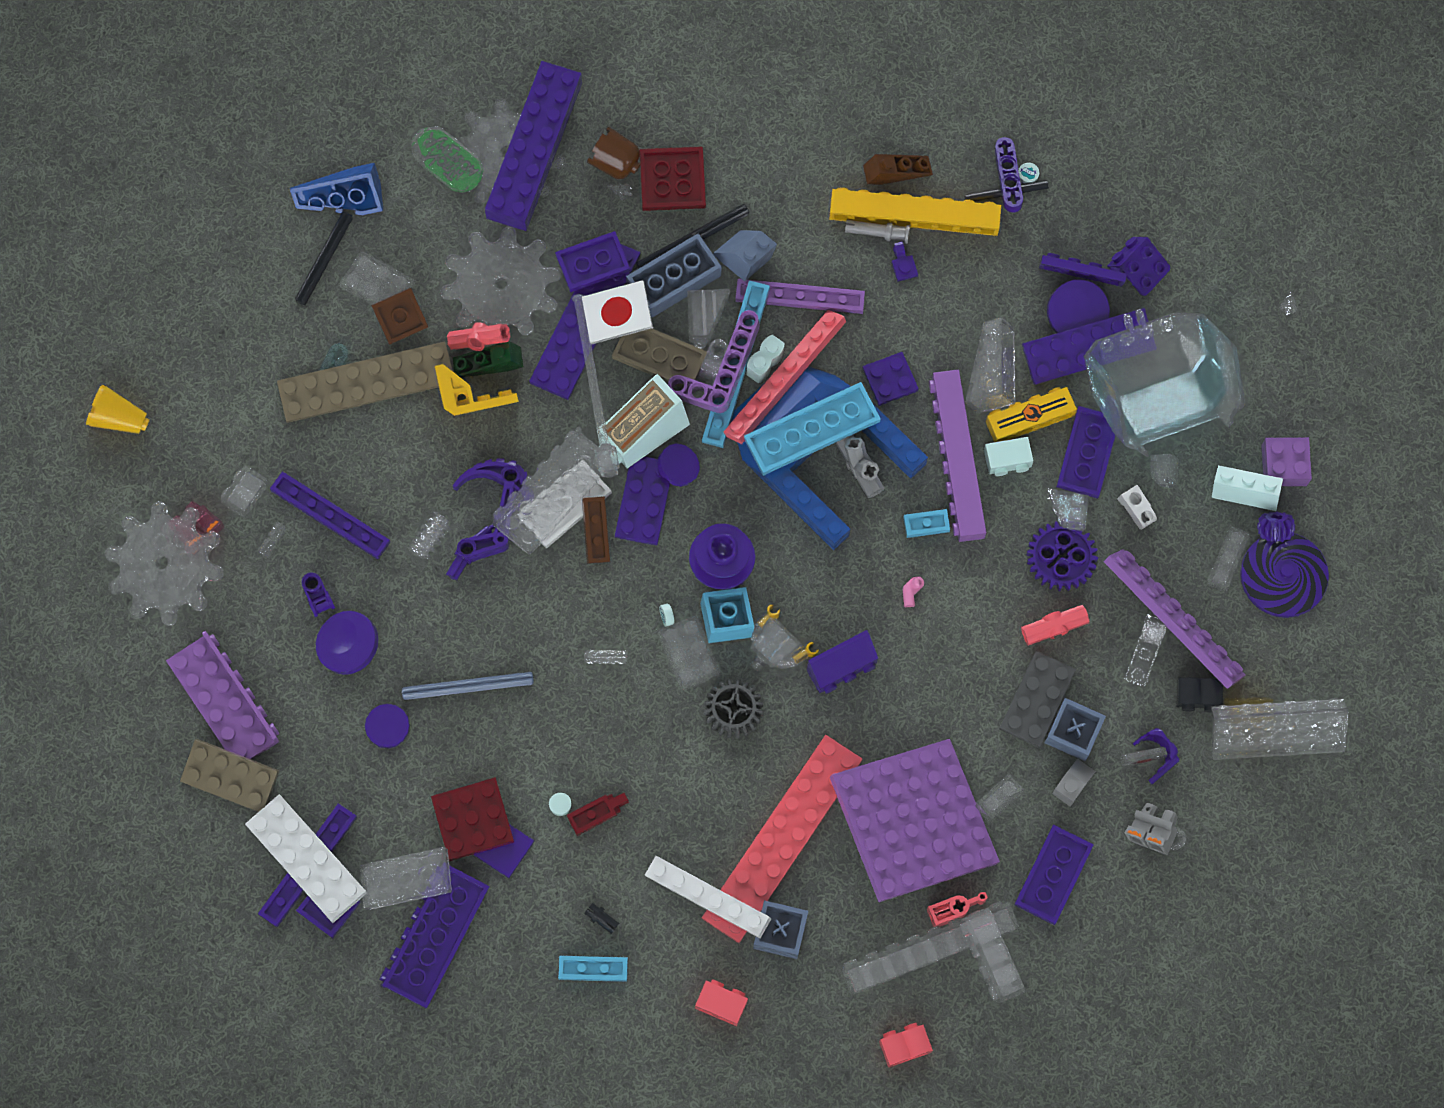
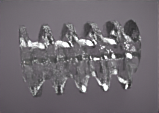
[407,511,452,560]

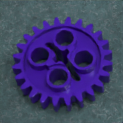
[1026,521,1098,592]

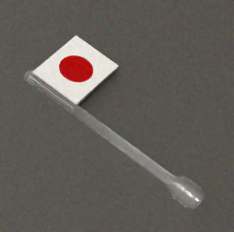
[572,280,653,477]

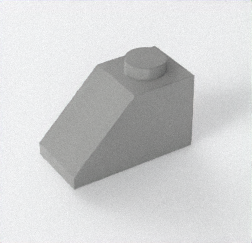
[1052,759,1096,807]

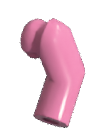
[902,577,924,608]

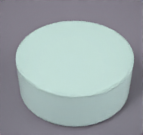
[549,793,572,816]

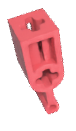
[927,892,988,929]

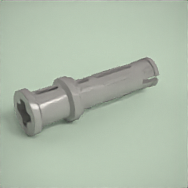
[845,219,910,244]

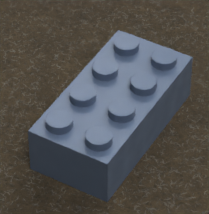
[626,234,721,318]

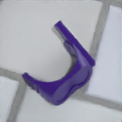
[1133,728,1180,784]

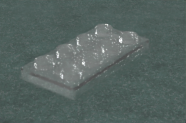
[360,847,452,910]

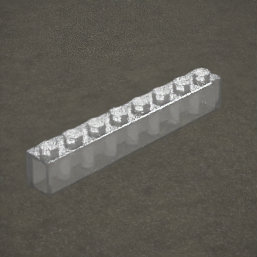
[840,901,1019,997]

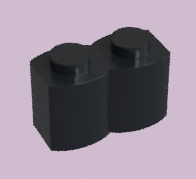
[1176,677,1223,713]

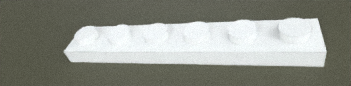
[645,856,771,938]

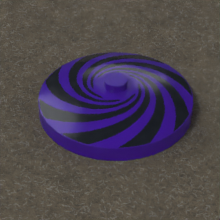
[1240,534,1329,618]

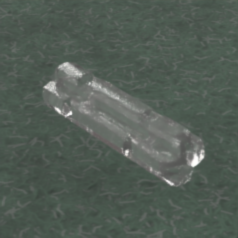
[584,650,627,664]

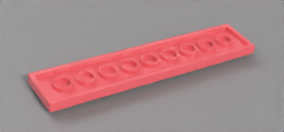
[702,735,863,943]

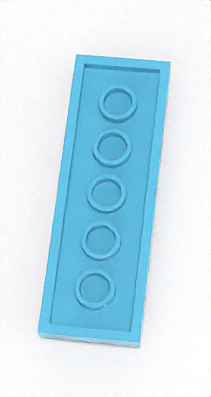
[744,382,881,476]

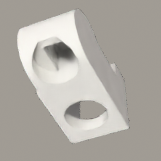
[1117,485,1157,529]

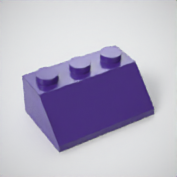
[807,630,878,693]

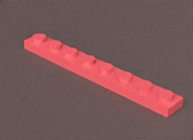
[723,310,846,444]

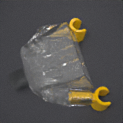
[750,605,819,671]

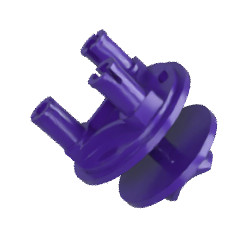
[689,524,755,589]

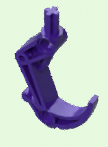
[446,458,534,581]

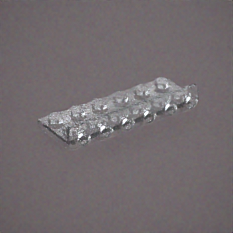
[493,427,615,555]
[1211,698,1348,760]

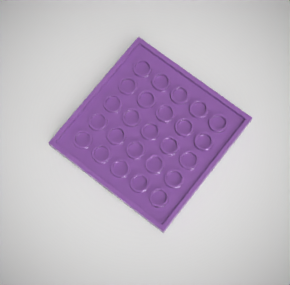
[830,739,1000,902]

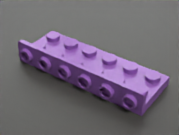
[166,631,279,760]

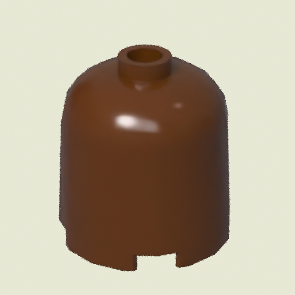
[587,127,641,179]

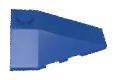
[290,163,383,215]

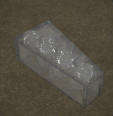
[965,317,1015,413]
[960,907,1026,1004]

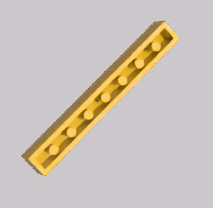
[829,188,1001,236]

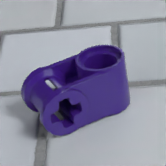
[301,572,335,617]

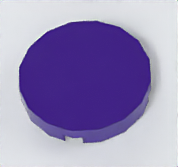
[658,443,699,487]
[365,704,410,749]

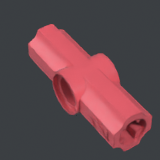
[447,322,511,351]
[1021,605,1090,646]

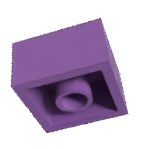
[1261,438,1312,486]

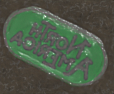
[411,126,483,193]

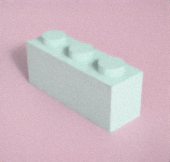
[1212,465,1283,511]

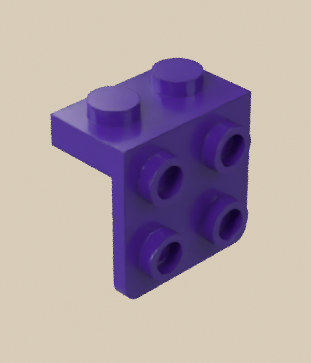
[1107,237,1170,296]

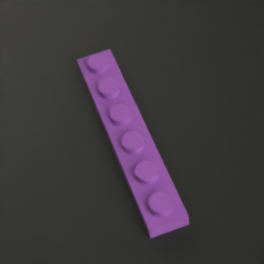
[735,279,865,314]

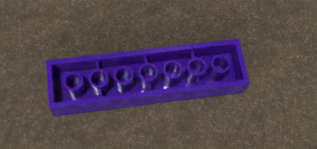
[485,61,582,231]

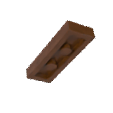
[582,496,610,564]

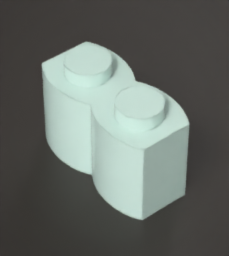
[746,335,785,383]

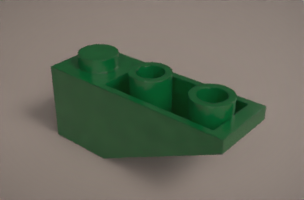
[453,341,523,378]

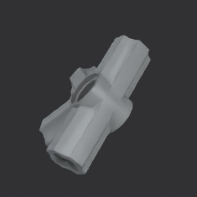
[836,435,884,498]

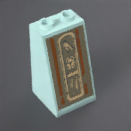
[599,374,690,468]

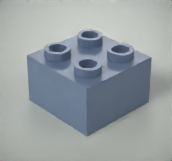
[1045,698,1106,761]
[753,900,808,959]

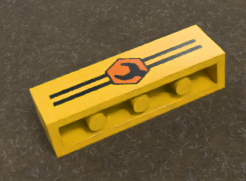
[986,387,1077,443]

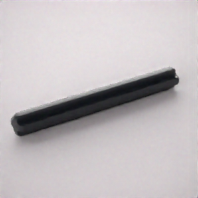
[295,212,352,305]

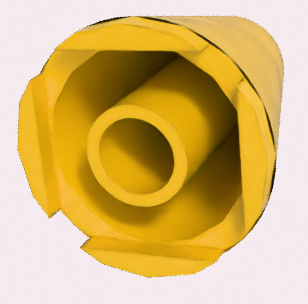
[86,385,150,434]

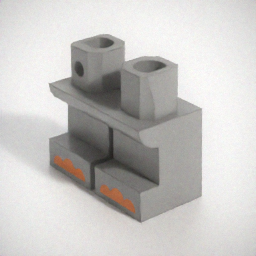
[1125,803,1178,855]

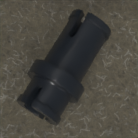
[584,903,620,934]

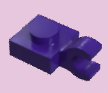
[891,242,918,282]

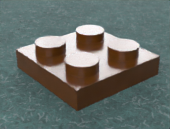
[371,288,428,345]

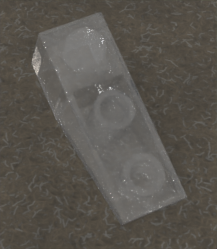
[1124,614,1167,688]

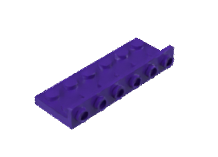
[379,863,489,1008]

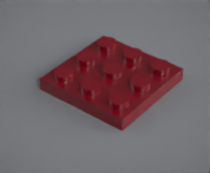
[640,147,706,211]
[431,777,514,861]

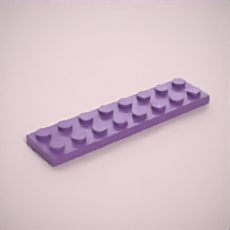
[1104,549,1245,689]

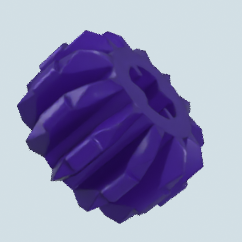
[1257,511,1295,542]

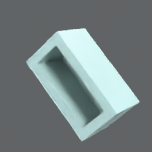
[984,437,1033,476]

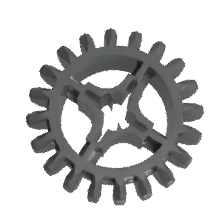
[704,679,763,738]

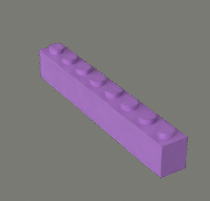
[929,370,986,542]

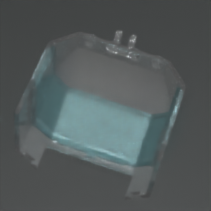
[1084,309,1246,457]

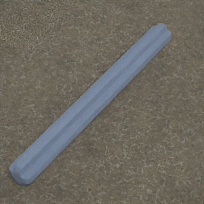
[402,672,534,700]

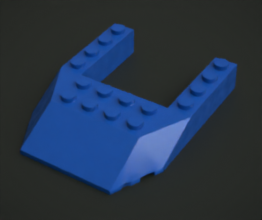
[731,366,928,550]

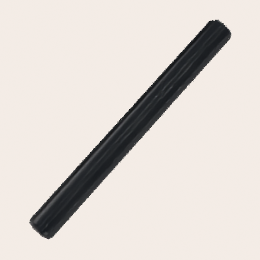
[637,204,749,269]

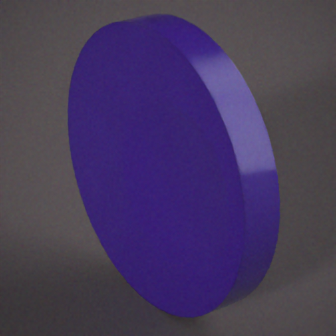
[1047,280,1110,334]
[316,611,378,675]

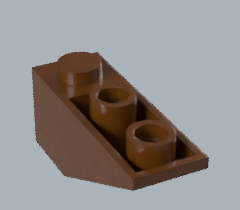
[863,154,933,185]

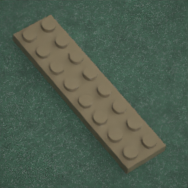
[277,342,452,423]

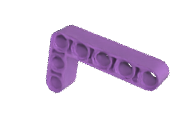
[668,310,760,413]

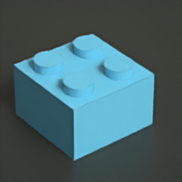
[700,587,754,643]

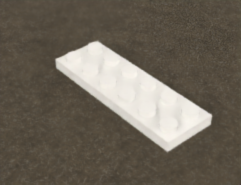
[245,794,367,923]

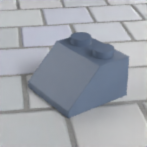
[713,230,777,281]

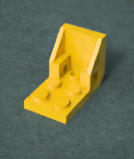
[435,364,519,416]

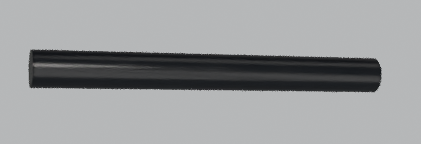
[964,180,1049,201]

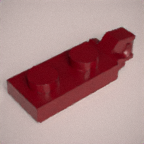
[566,793,629,836]

